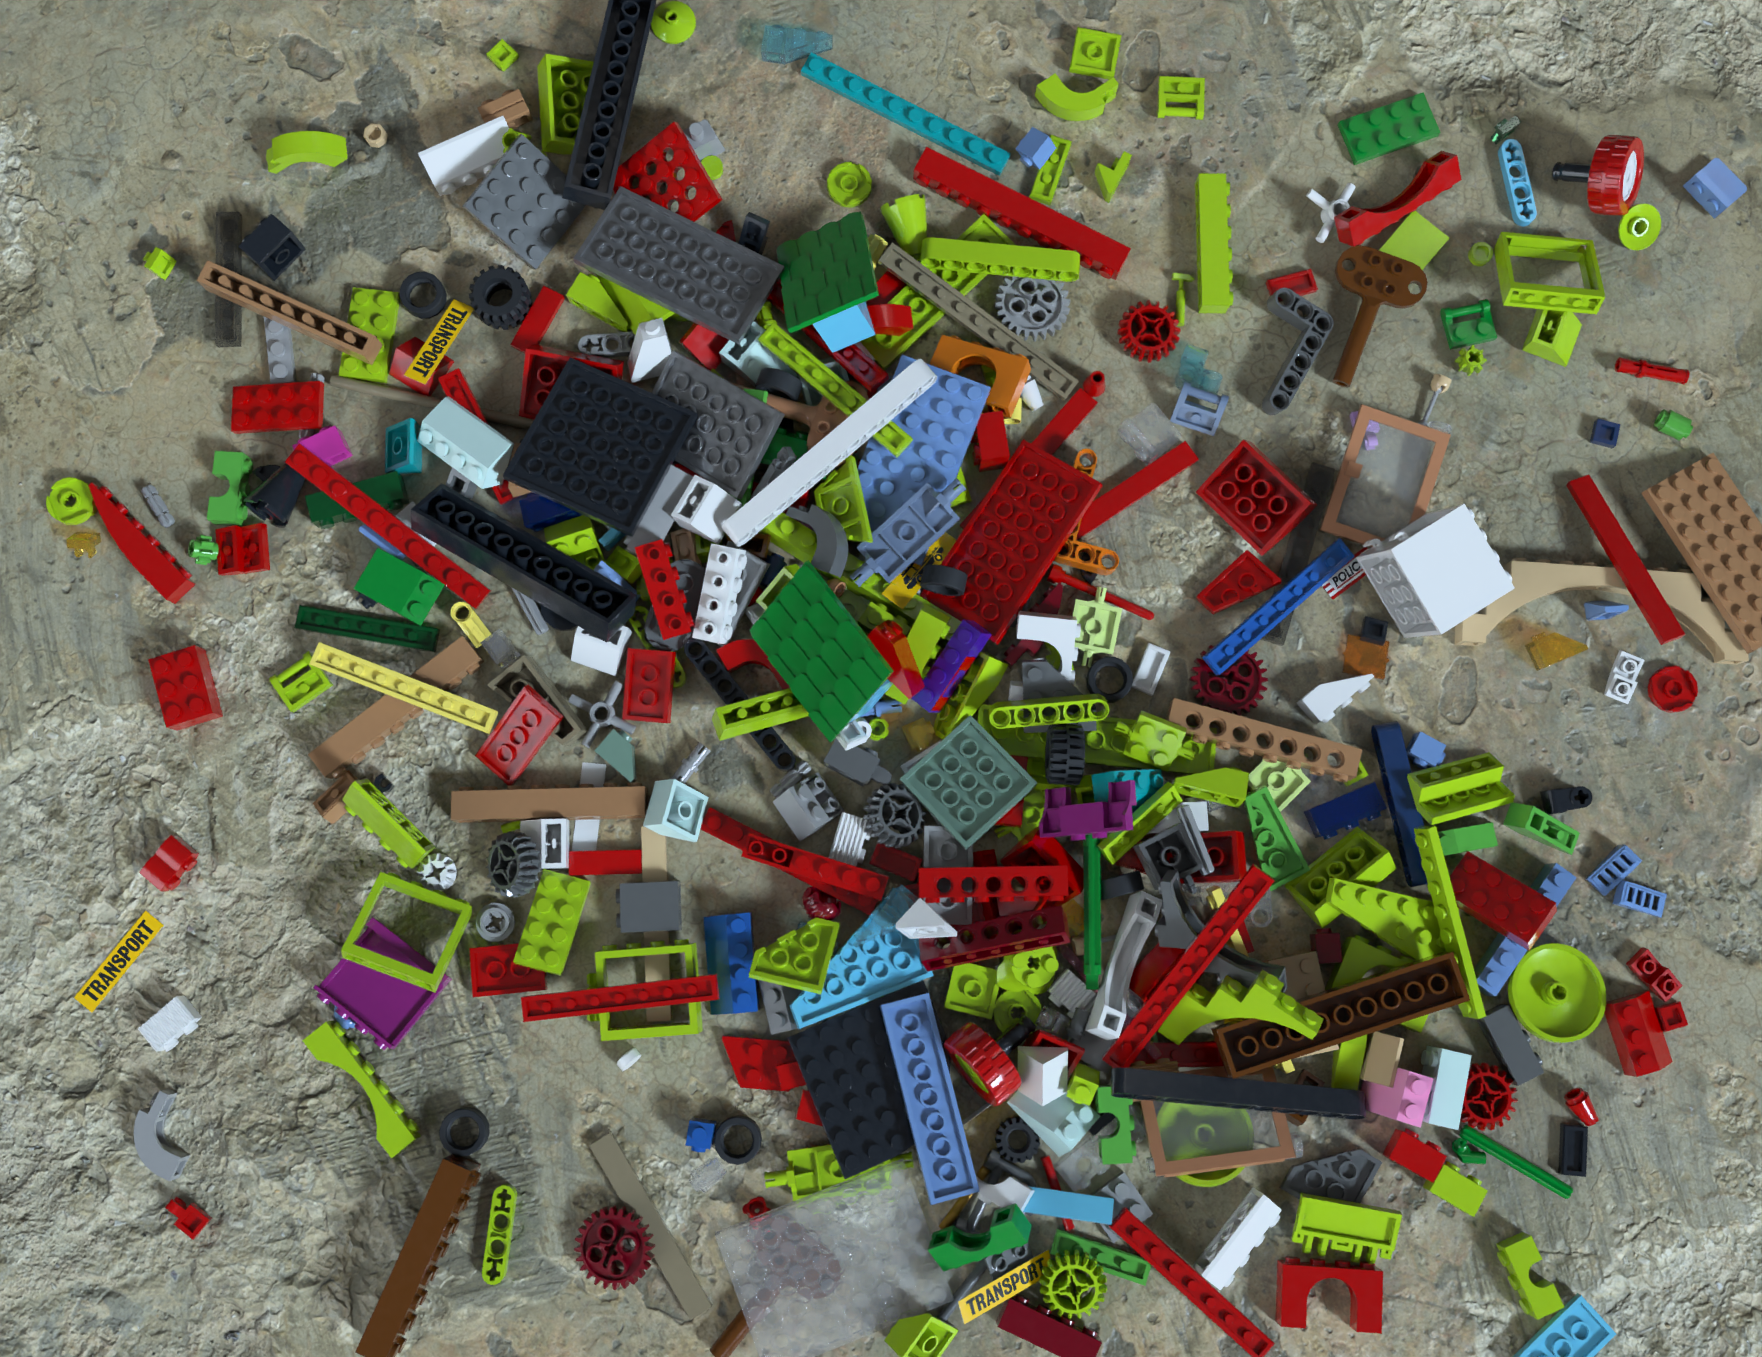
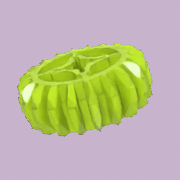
[1039,1249,1107,1319]

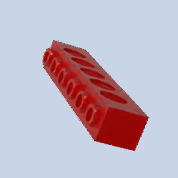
[919,865,1069,903]

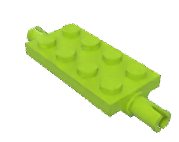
[764,1144,914,1202]

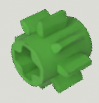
[188,535,218,565]

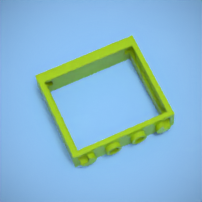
[1494,232,1605,315]
[341,872,472,993]
[595,939,703,1041]

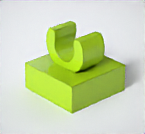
[143,247,177,280]

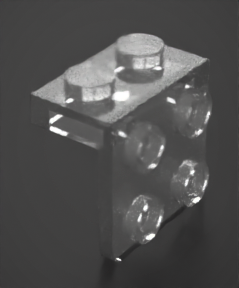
[1118,403,1182,466]

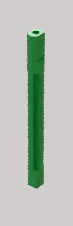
[1083,834,1101,990]

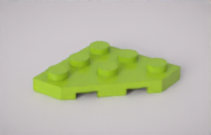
[749,918,840,994]

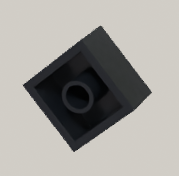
[239,213,306,281]

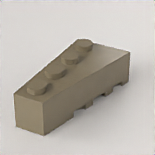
[487,655,588,746]

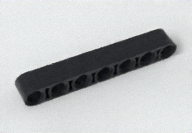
[684,638,796,772]

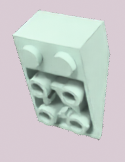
[719,321,797,387]

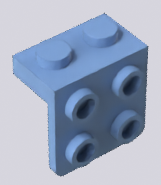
[1683,158,1747,219]

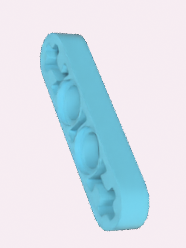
[1498,139,1537,227]

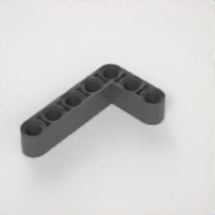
[1262,288,1334,415]

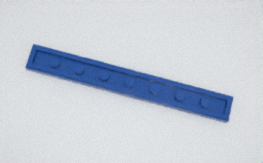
[1202,538,1355,676]

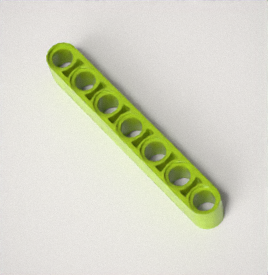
[920,237,1080,282]

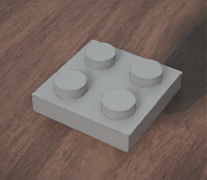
[1091,1171,1153,1243]

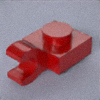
[165,1197,212,1240]

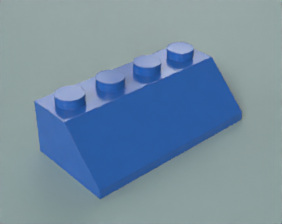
[703,912,760,1015]

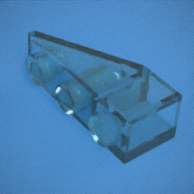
[761,25,833,65]
[853,884,919,947]

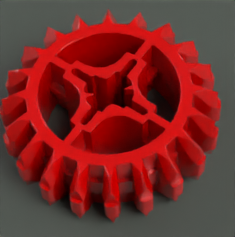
[1117,300,1181,363]
[1460,1062,1518,1131]

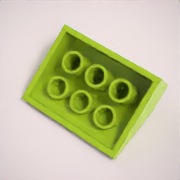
[537,54,594,155]
[342,779,436,869]

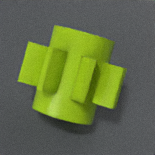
[1455,345,1487,376]

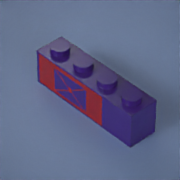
[911,619,992,713]

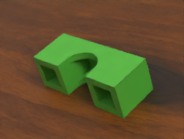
[207,451,253,527]
[1095,1084,1136,1165]

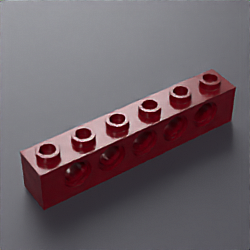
[919,905,1071,972]

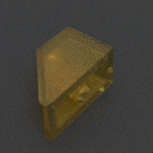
[1525,632,1588,671]

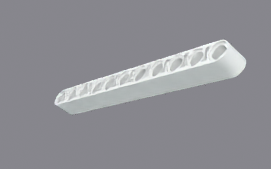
[722,359,937,547]

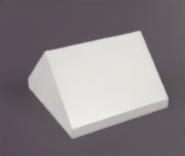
[896,898,957,939]
[1018,1046,1068,1106]

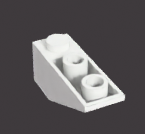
[1296,674,1374,724]

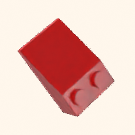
[867,619,925,699]
[1167,830,1247,884]

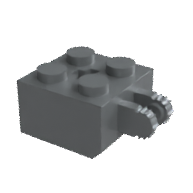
[823,738,892,786]
[1133,823,1203,894]

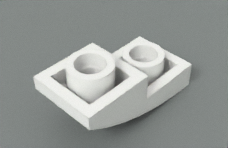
[1604,650,1644,704]

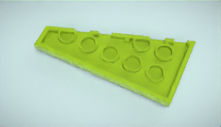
[1325,878,1459,961]

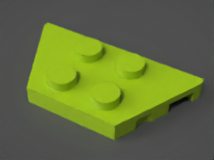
[814,455,873,543]

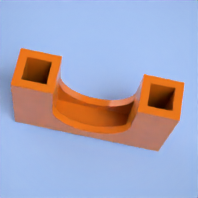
[929,335,1031,418]

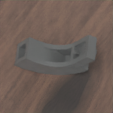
[786,504,848,578]

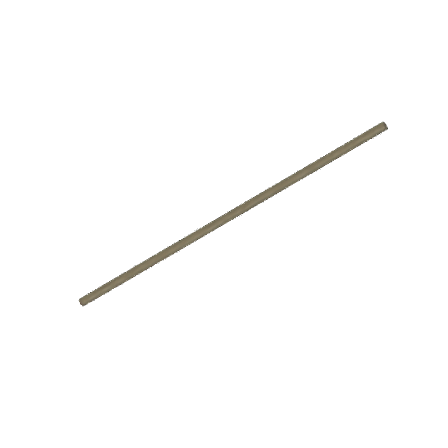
[330,375,766,482]

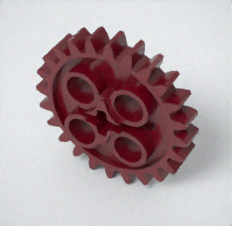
[1189,642,1268,716]
[574,1205,655,1290]

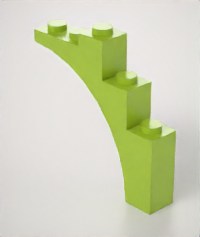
[1158,969,1323,1045]

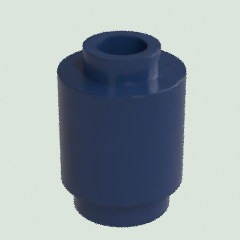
[760,553,787,588]

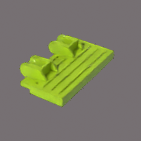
[1291,1193,1402,1263]

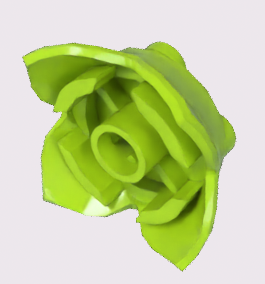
[996,929,1059,995]

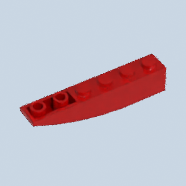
[88,482,196,604]
[741,833,889,901]

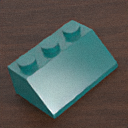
[1091,769,1163,814]

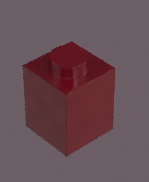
[1309,928,1342,964]

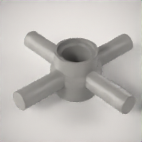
[568,681,636,748]

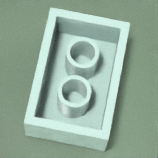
[1421,1046,1472,1130]

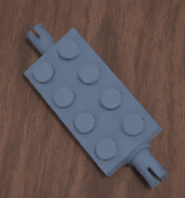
[849,478,966,587]

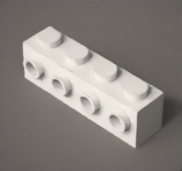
[692,543,747,644]

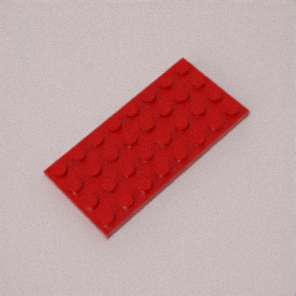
[920,439,1103,645]

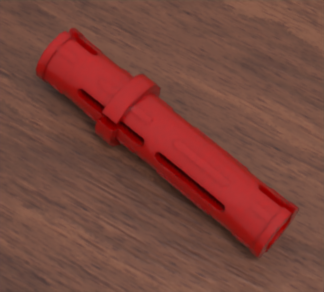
[1615,357,1690,385]

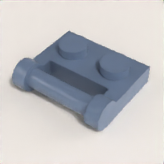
[1170,381,1229,436]

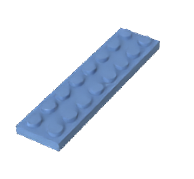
[880,993,980,1205]

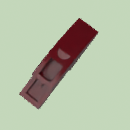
[1004,582,1063,669]

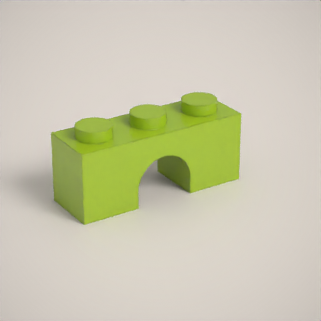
[1496,1232,1565,1320]

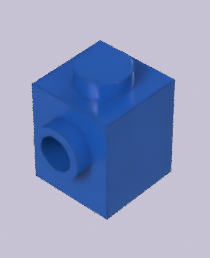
[685,1117,717,1153]

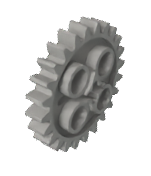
[995,276,1070,342]

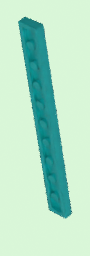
[801,52,1011,176]

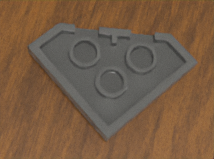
[1022,660,1096,733]
[1279,1148,1382,1203]

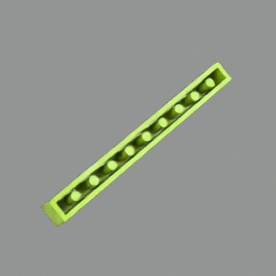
[758,512,961,648]

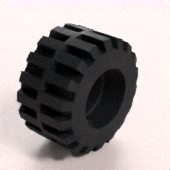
[469,265,532,330]
[1045,724,1085,785]

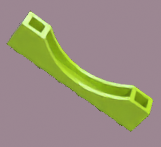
[302,1021,421,1158]

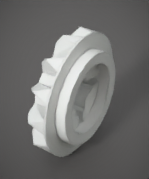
[417,853,457,891]

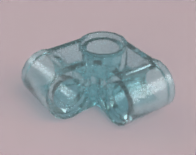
[1175,343,1223,394]

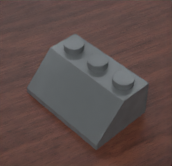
[759,980,827,1035]

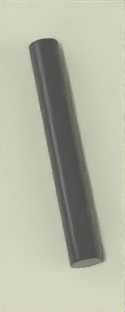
[937,1258,987,1322]

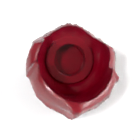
[802,887,841,921]

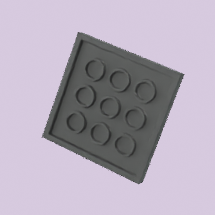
[462,134,586,269]

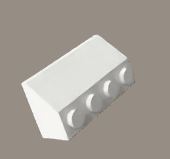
[418,116,509,196]
[1193,1188,1282,1290]

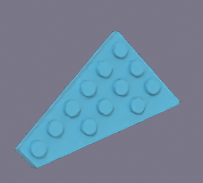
[789,886,934,1029]

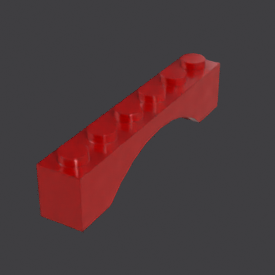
[1334,151,1462,247]

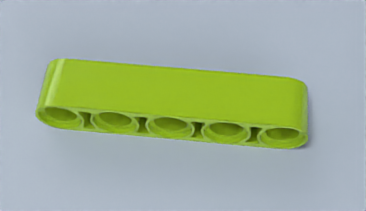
[989,694,1109,729]

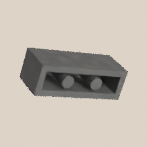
[1476,1004,1544,1086]

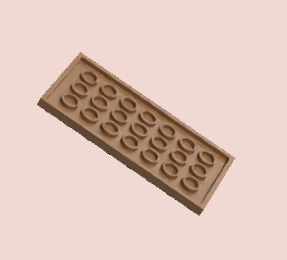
[1641,453,1762,654]

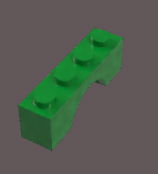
[928,1203,1032,1272]

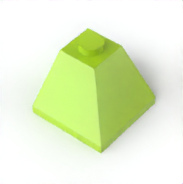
[884,1313,959,1357]

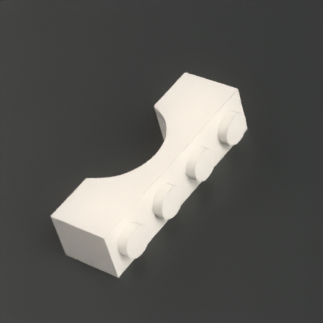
[969,1149,1035,1212]

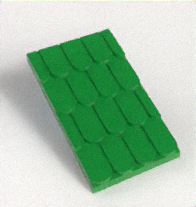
[776,211,879,353]
[749,560,894,743]

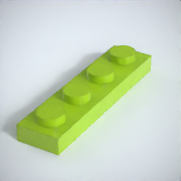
[1097,782,1182,865]

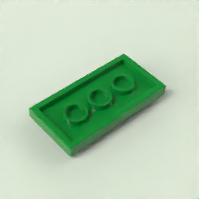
[1337,92,1441,165]

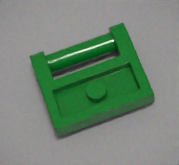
[1440,299,1497,350]

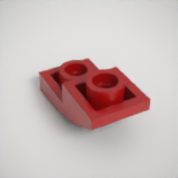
[1626,947,1683,1002]

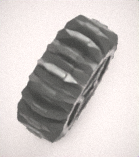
[863,783,927,849]
[486,831,541,898]

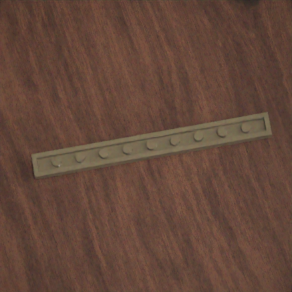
[878,242,1079,401]

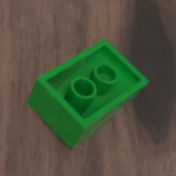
[353,548,445,626]

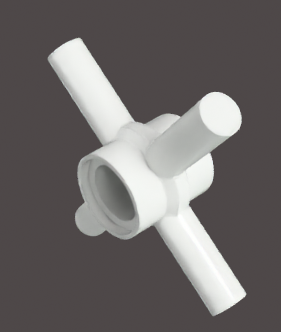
[1306,183,1355,243]

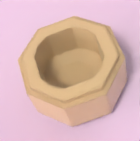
[363,123,388,148]

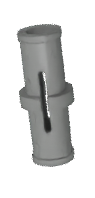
[670,742,711,784]

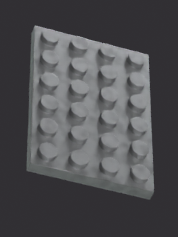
[652,350,785,499]

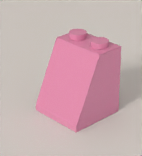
[1360,1068,1434,1128]

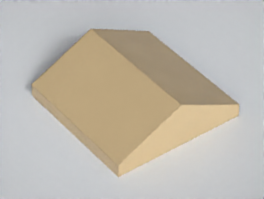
[1359,1032,1404,1088]

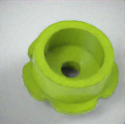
[869,717,889,741]

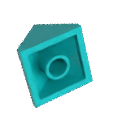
[385,418,422,474]

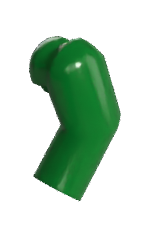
[1452,1138,1486,1165]

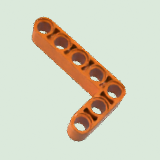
[1054,449,1119,576]

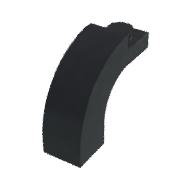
[738,212,770,255]

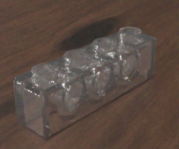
[1053,1105,1146,1192]

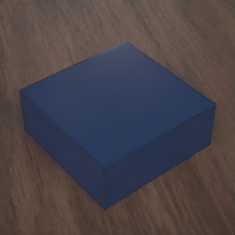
[1590,419,1621,448]

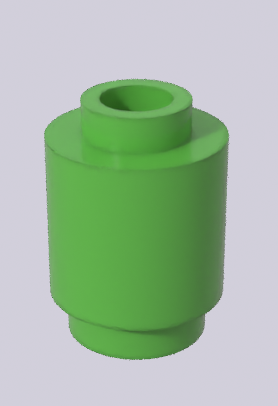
[1654,409,1693,440]

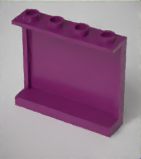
[313,917,452,1050]

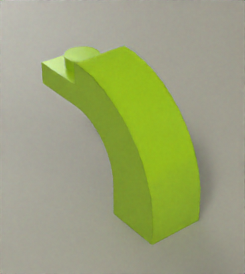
[1035,73,1119,121]
[266,131,348,174]

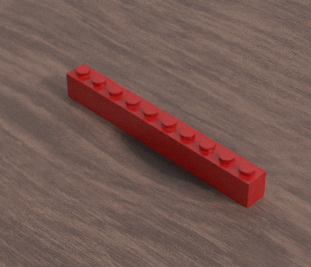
[913,147,1131,280]

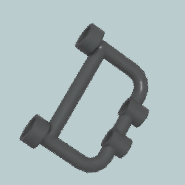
[953,1148,1036,1234]

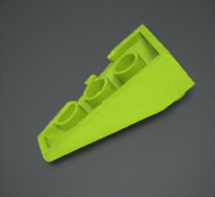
[932,650,1008,739]

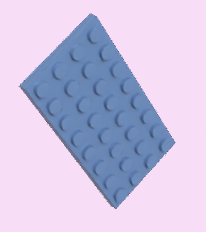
[857,355,991,566]

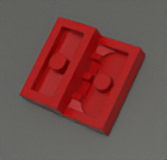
[215,523,270,576]

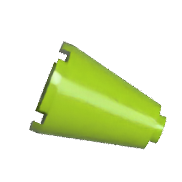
[880,194,927,261]

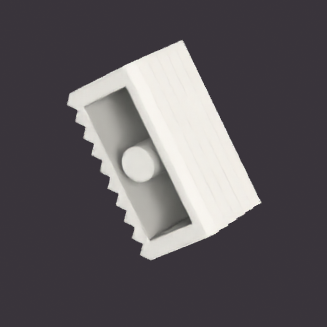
[828,812,872,867]
[1047,969,1097,1022]
[138,996,202,1052]

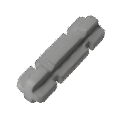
[141,484,175,528]
[770,760,811,798]

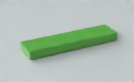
[1050,1228,1151,1286]

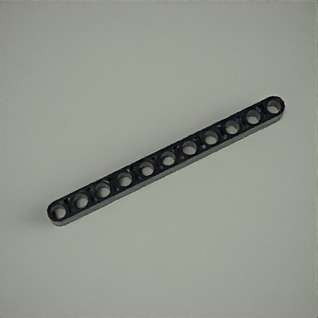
[1111,1068,1366,1120]

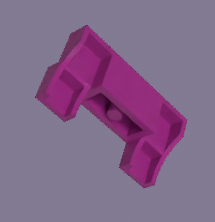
[1039,780,1137,840]

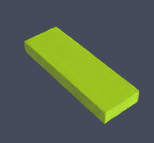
[1029,134,1072,206]

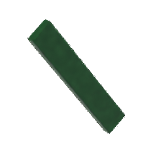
[294,605,440,653]

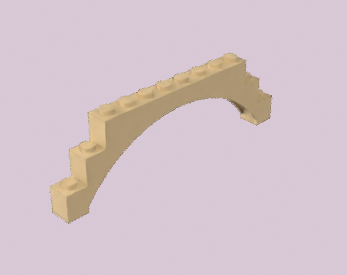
[1455,558,1749,665]

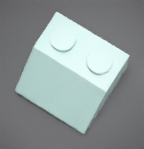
[643,779,709,842]

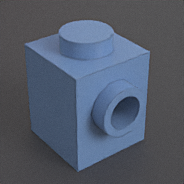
[1016,127,1056,170]
[1406,731,1446,769]

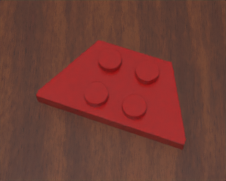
[722,1035,796,1092]

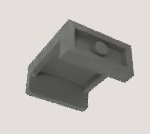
[616,881,682,933]

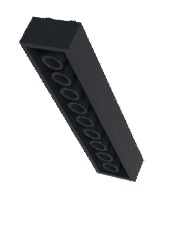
[562,0,656,210]
[411,483,637,643]

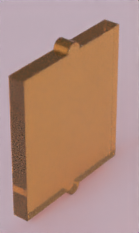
[1342,634,1389,680]

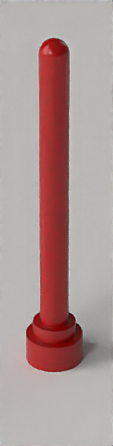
[1046,564,1154,620]

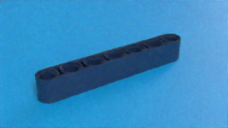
[1371,721,1428,887]

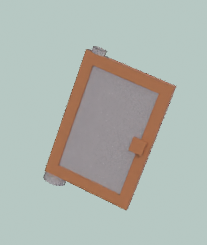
[1319,404,1452,548]
[1139,1066,1303,1178]

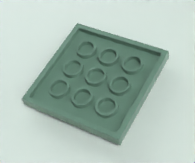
[900,715,1037,850]

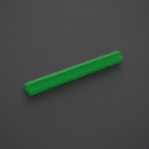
[1459,1125,1573,1199]

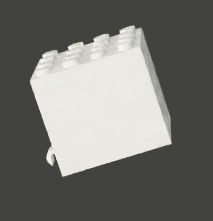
[1356,504,1514,638]

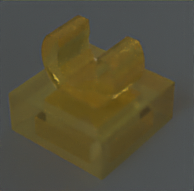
[66,532,101,558]

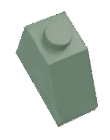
[594,729,637,783]

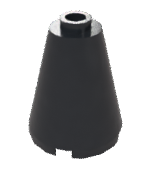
[244,463,306,528]

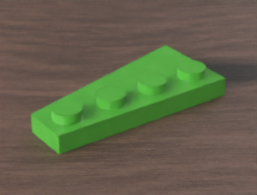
[1244,785,1310,893]

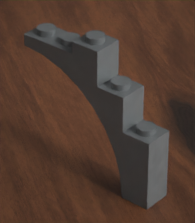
[1155,870,1287,993]

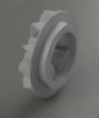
[476,903,516,942]

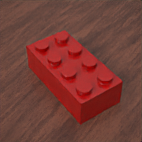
[1449,851,1557,951]

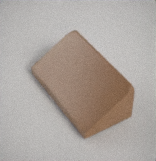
[313,770,358,824]

